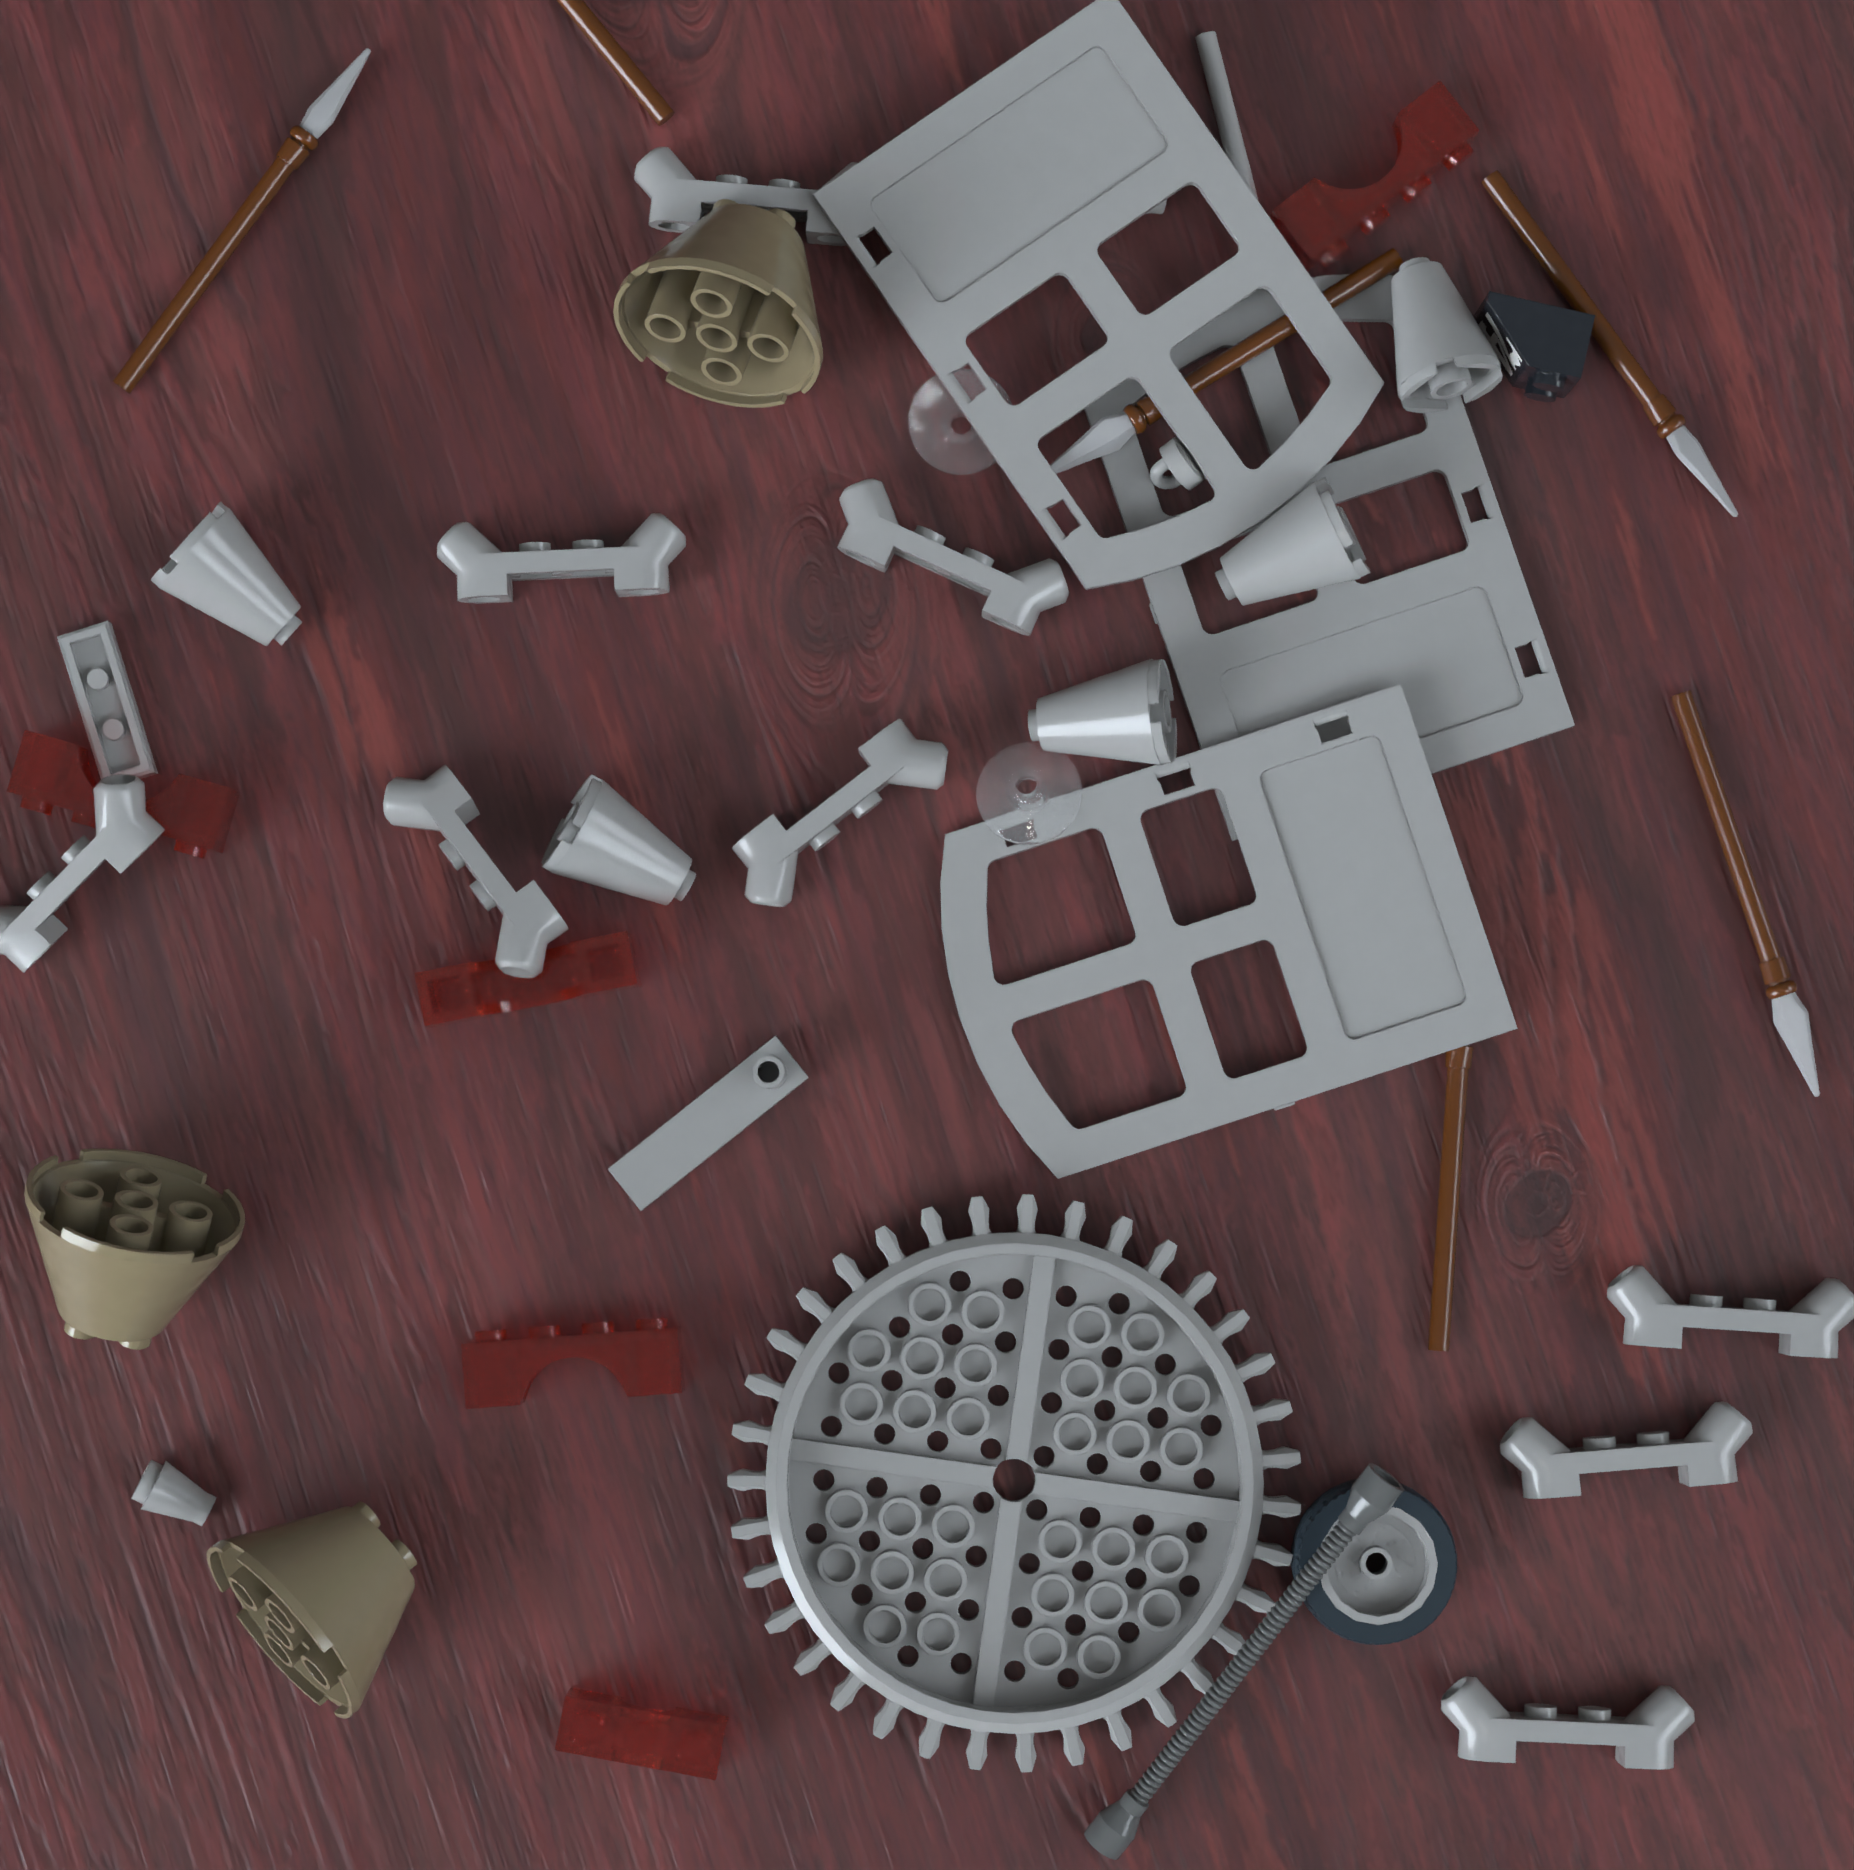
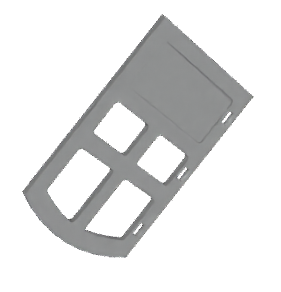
[813,0,1384,590]
[1084,274,1575,841]
[940,684,1518,1179]

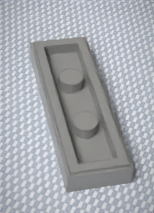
[57,621,158,779]

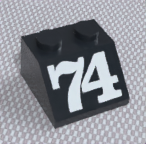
[1474,291,1595,402]

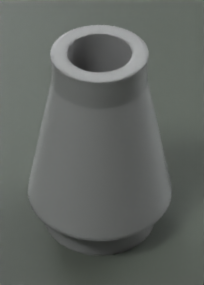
[131,1460,217,1526]

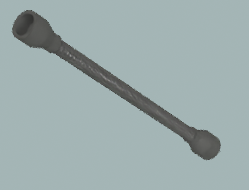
[1084,1463,1404,1860]

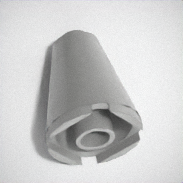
[1391,257,1503,413]
[1215,477,1371,606]
[151,501,302,646]
[1028,659,1177,765]
[541,774,696,906]

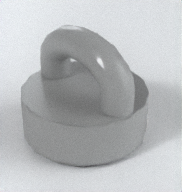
[1150,436,1206,490]

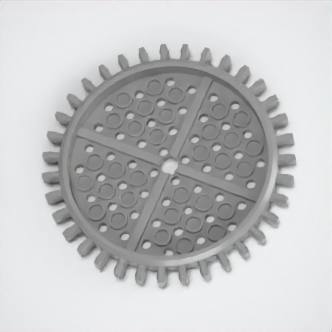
[727,1194,1301,1772]

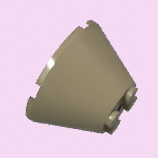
[613,199,823,408]
[24,1148,245,1350]
[206,1501,417,1719]

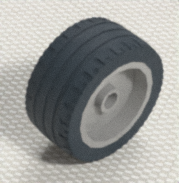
[1291,1479,1457,1645]

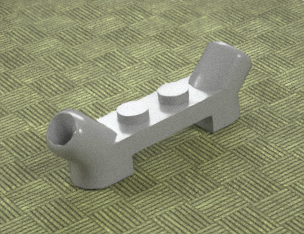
[634,146,860,246]
[837,478,1069,636]
[437,513,686,603]
[732,719,949,907]
[383,765,569,978]
[0,774,166,973]
[1607,1265,1854,1358]
[1500,1401,1753,1499]
[1441,1676,1695,1770]

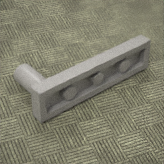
[608,1036,809,1211]

